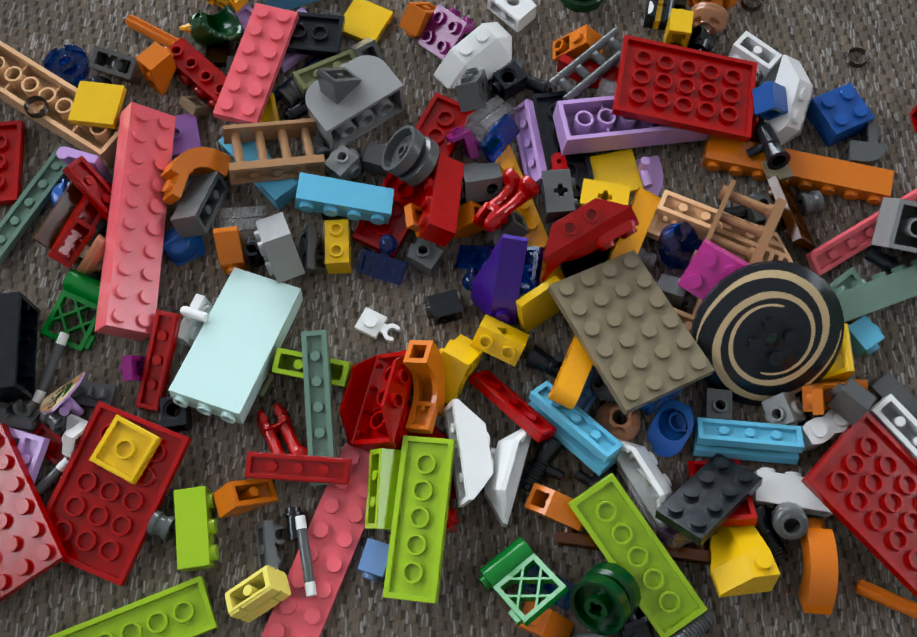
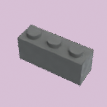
[170,171,229,238]

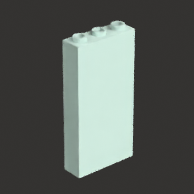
[168,267,303,424]

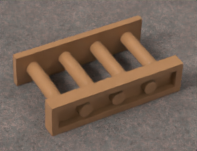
[223,118,325,185]
[689,179,787,264]

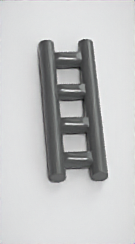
[548,28,622,100]

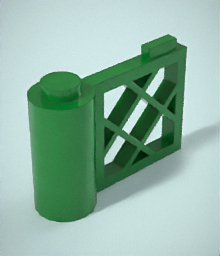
[40,269,101,352]
[478,537,569,627]

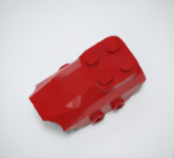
[541,198,639,282]
[339,350,413,451]

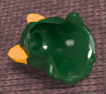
[179,5,244,47]

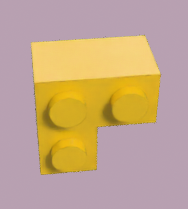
[439,334,484,404]

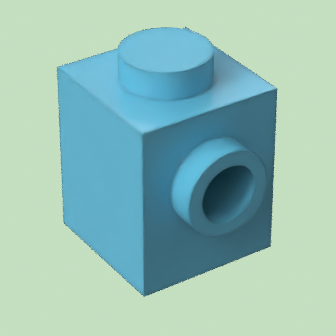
[849,315,885,357]

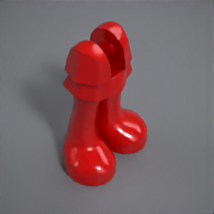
[473,168,540,232]
[257,403,308,455]

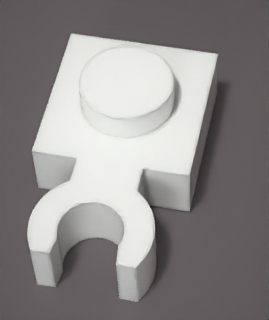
[355,307,400,343]

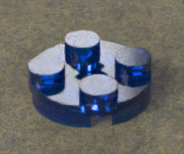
[44,44,90,86]
[658,222,702,270]

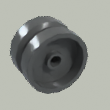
[381,125,439,187]

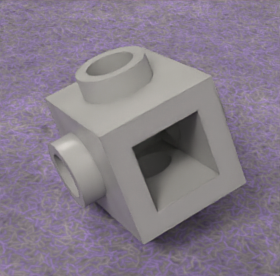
[325,144,363,181]
[761,392,806,426]

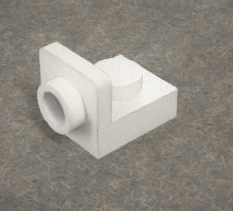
[62,414,88,458]

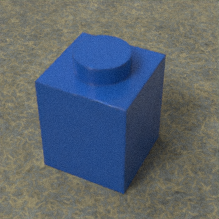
[752,81,788,120]

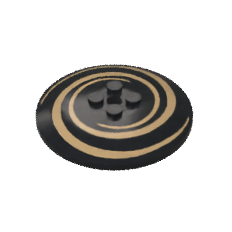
[691,261,844,406]

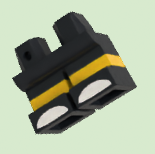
[643,0,687,30]

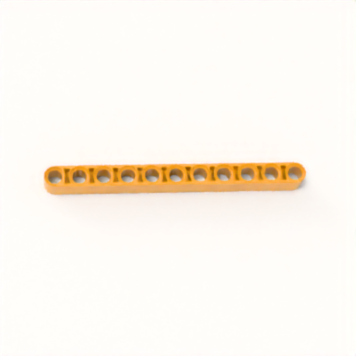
[548,187,661,410]

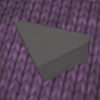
[316,67,361,104]

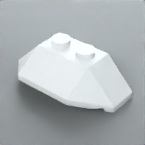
[434,22,512,90]
[764,55,813,146]
[444,399,494,507]
[484,428,531,528]
[615,439,673,533]

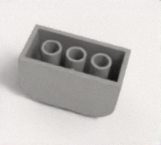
[305,55,406,152]
[871,197,917,253]

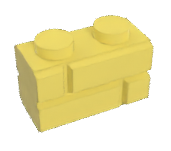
[225,565,291,623]

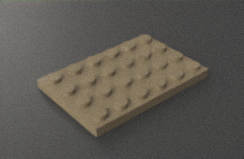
[548,250,715,415]

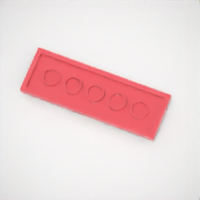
[213,3,299,124]

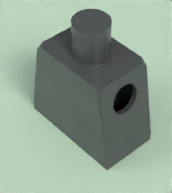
[462,163,505,203]

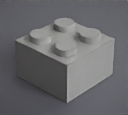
[254,212,305,283]

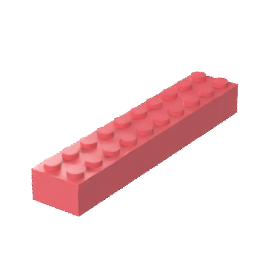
[95,102,176,341]

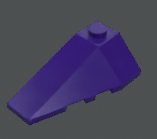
[471,234,528,325]

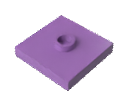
[172,113,202,159]

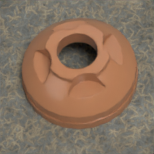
[690,2,729,35]
[76,233,106,274]
[595,402,641,442]

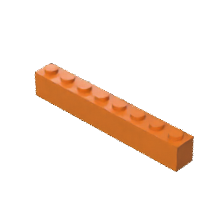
[701,135,894,205]

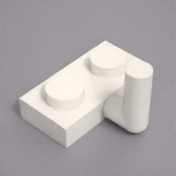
[177,293,213,347]

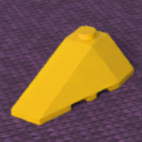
[710,525,780,598]

